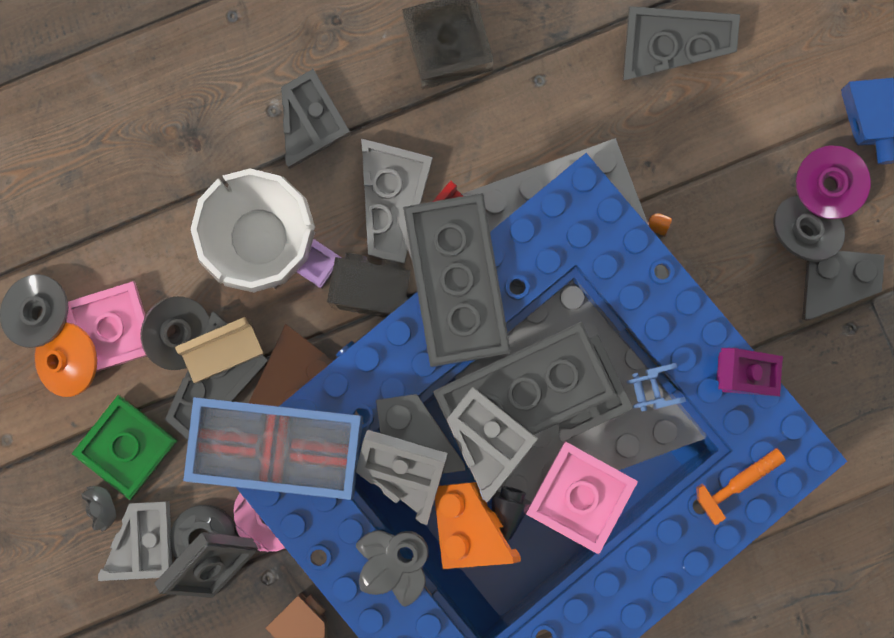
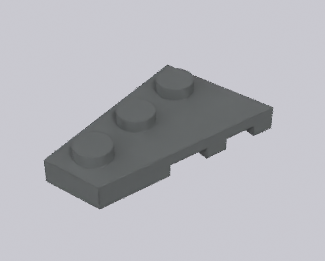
[622,6,740,81]
[165,311,268,440]

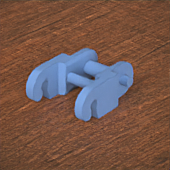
[627,363,686,412]

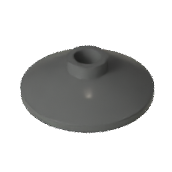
[773,195,845,262]
[0,274,68,348]
[140,296,209,370]

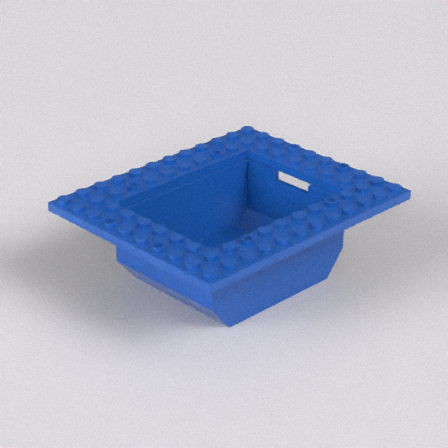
[236,153,847,638]

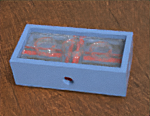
[183,397,363,500]

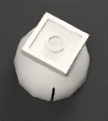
[190,168,315,293]

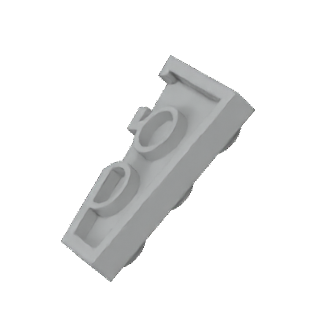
[361,138,433,265]

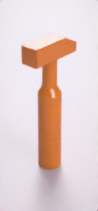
[696,448,786,525]

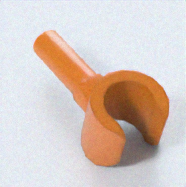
[648,213,672,237]

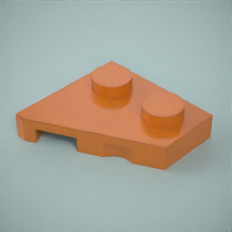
[435,482,521,569]

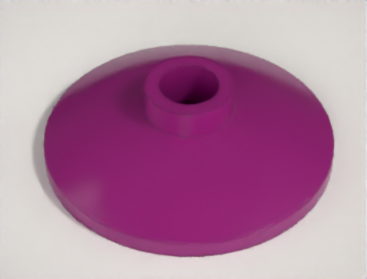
[796,145,871,219]

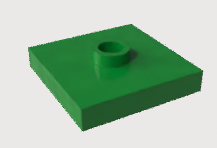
[71,395,178,500]

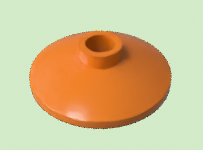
[35,322,97,397]

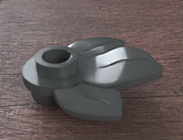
[356,530,428,607]

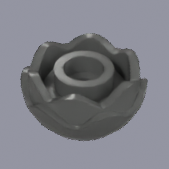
[81,486,117,532]

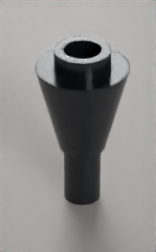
[492,486,531,543]

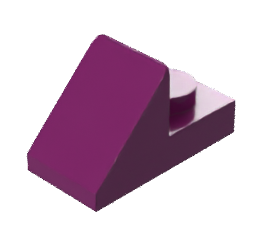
[717,348,783,397]

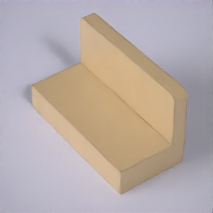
[175,317,265,384]

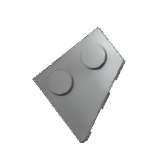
[446,387,538,502]
[356,430,448,525]
[98,501,172,581]

